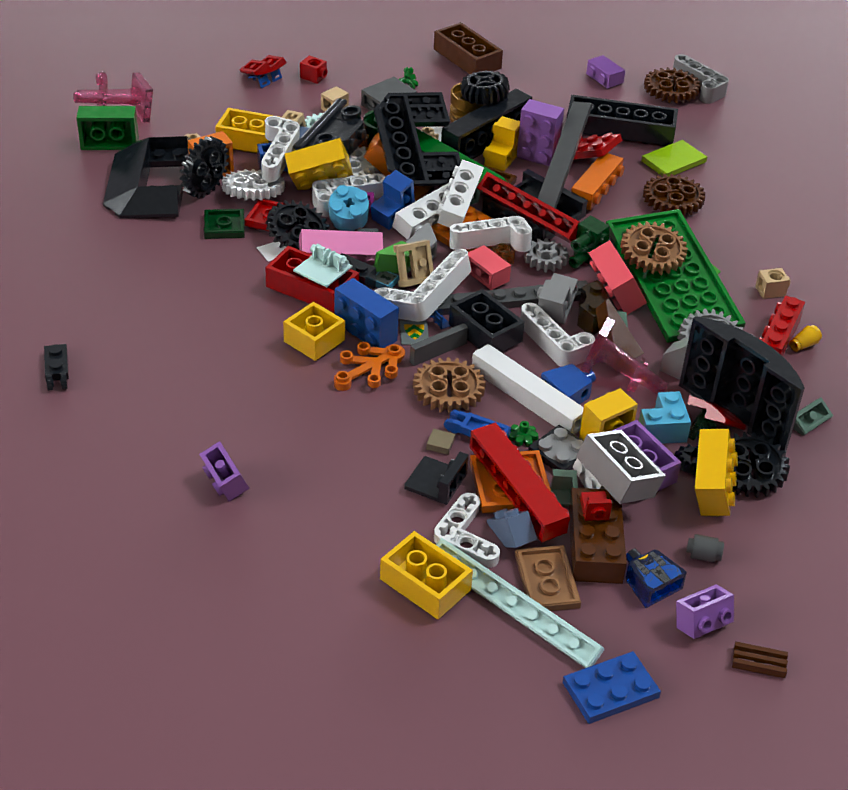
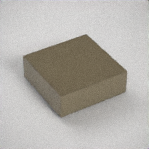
[426,429,455,455]

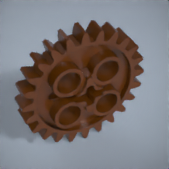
[644,67,701,103]
[643,174,705,216]

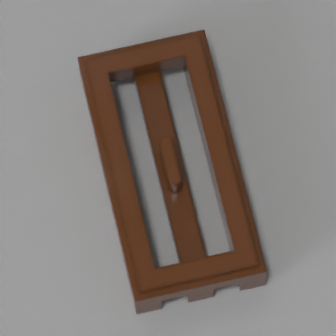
[732,641,788,678]

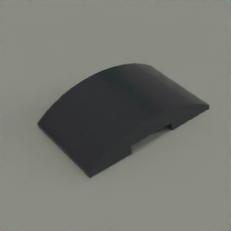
[679,316,805,451]

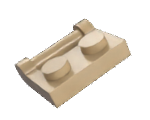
[393,240,433,287]

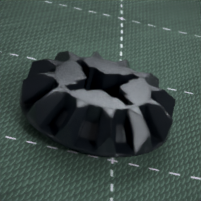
[674,444,698,474]

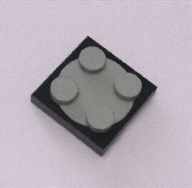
[528,425,583,470]

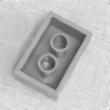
[576,430,666,504]

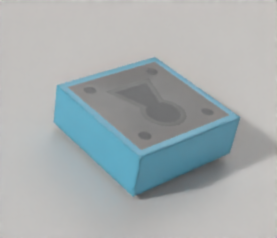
[376,271,399,288]

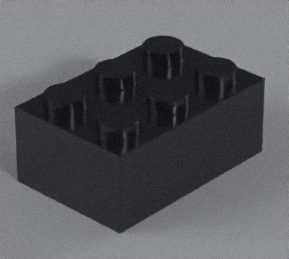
[449,289,525,352]

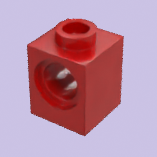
[300,55,328,84]

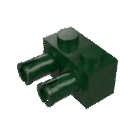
[568,215,610,269]

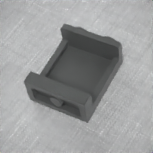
[361,77,417,111]

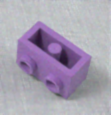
[199,441,250,501]
[676,584,734,639]

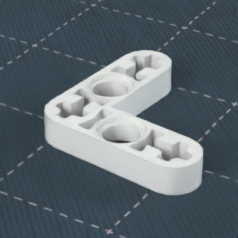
[434,493,500,568]

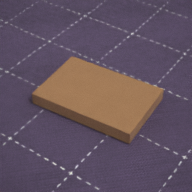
[515,545,581,611]

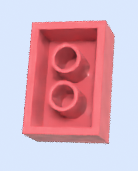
[589,240,647,315]

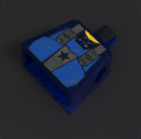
[625,548,687,608]

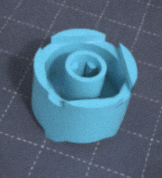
[329,185,369,231]

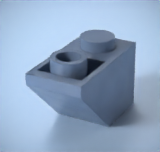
[487,508,537,548]

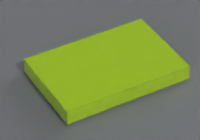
[641,140,707,176]

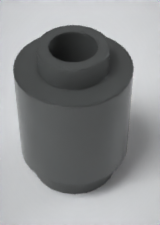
[686,534,724,563]

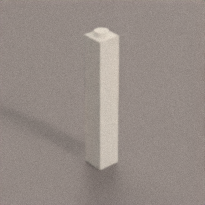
[472,344,584,434]

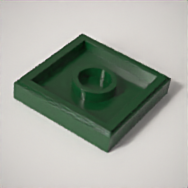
[204,209,245,239]

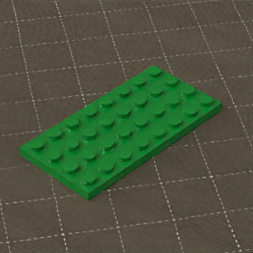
[606,209,746,343]

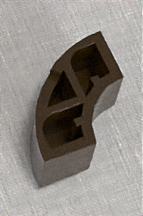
[577,280,608,335]

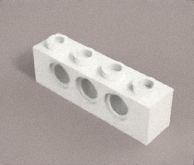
[436,159,484,228]
[392,183,449,239]

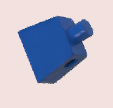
[541,364,596,405]

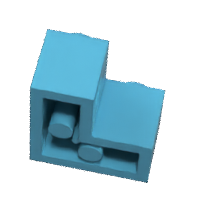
[639,391,691,444]

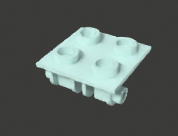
[293,244,352,288]

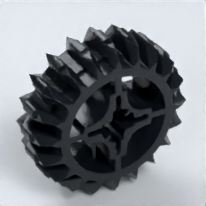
[460,70,510,105]

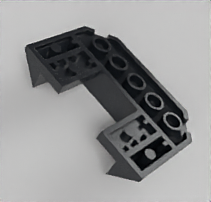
[373,92,461,186]
[103,136,191,218]

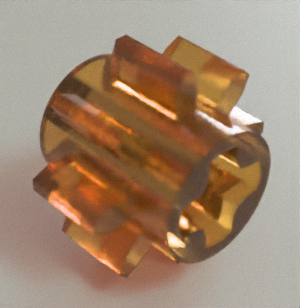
[492,243,515,265]

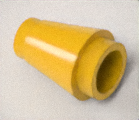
[789,325,822,352]

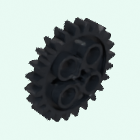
[179,136,229,199]
[265,200,330,250]
[733,432,790,498]

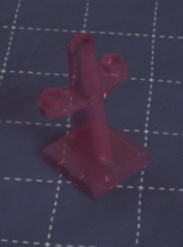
[73,72,153,123]
[581,317,669,395]

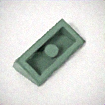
[793,397,833,436]

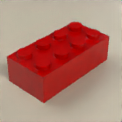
[265,246,359,313]

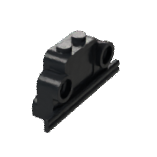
[293,98,367,156]

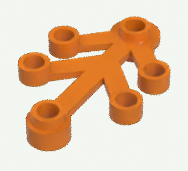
[334,342,405,391]

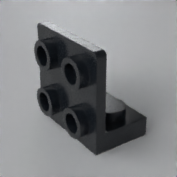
[404,452,469,505]

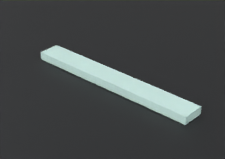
[436,537,605,668]

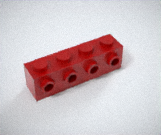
[759,295,805,356]

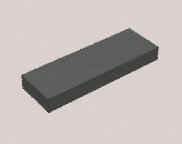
[410,323,468,366]

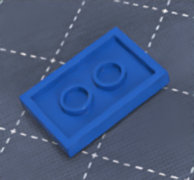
[562,651,661,724]

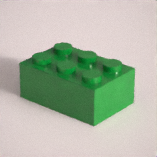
[76,106,139,150]

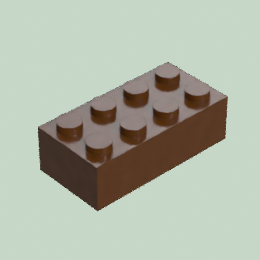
[434,22,503,74]
[569,488,627,584]

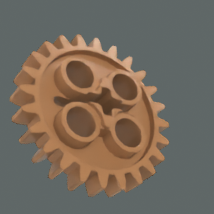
[620,221,688,275]
[413,357,486,414]

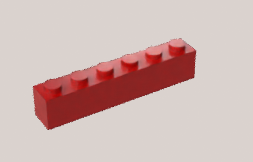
[477,172,580,244]
[470,422,570,542]

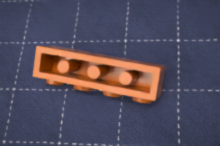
[571,153,625,211]

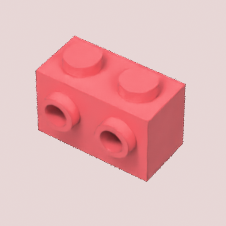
[468,245,511,290]

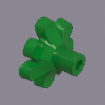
[399,67,418,89]
[508,421,539,447]

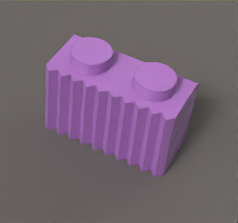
[586,55,625,89]

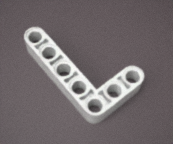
[374,249,471,322]

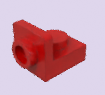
[580,491,612,521]

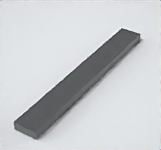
[538,101,592,209]

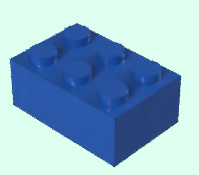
[334,278,399,348]

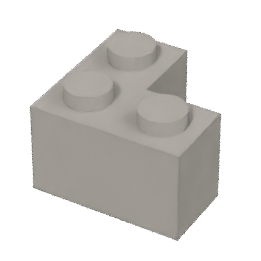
[536,273,578,324]

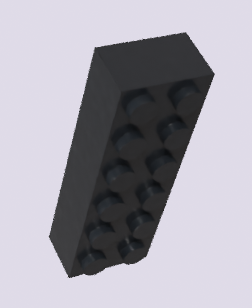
[441,88,532,159]
[567,94,678,146]

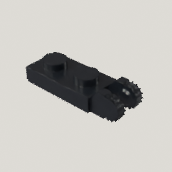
[44,344,69,391]

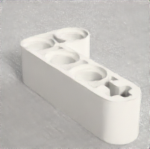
[261,116,300,182]
[312,173,385,217]
[449,216,532,252]
[520,303,595,367]

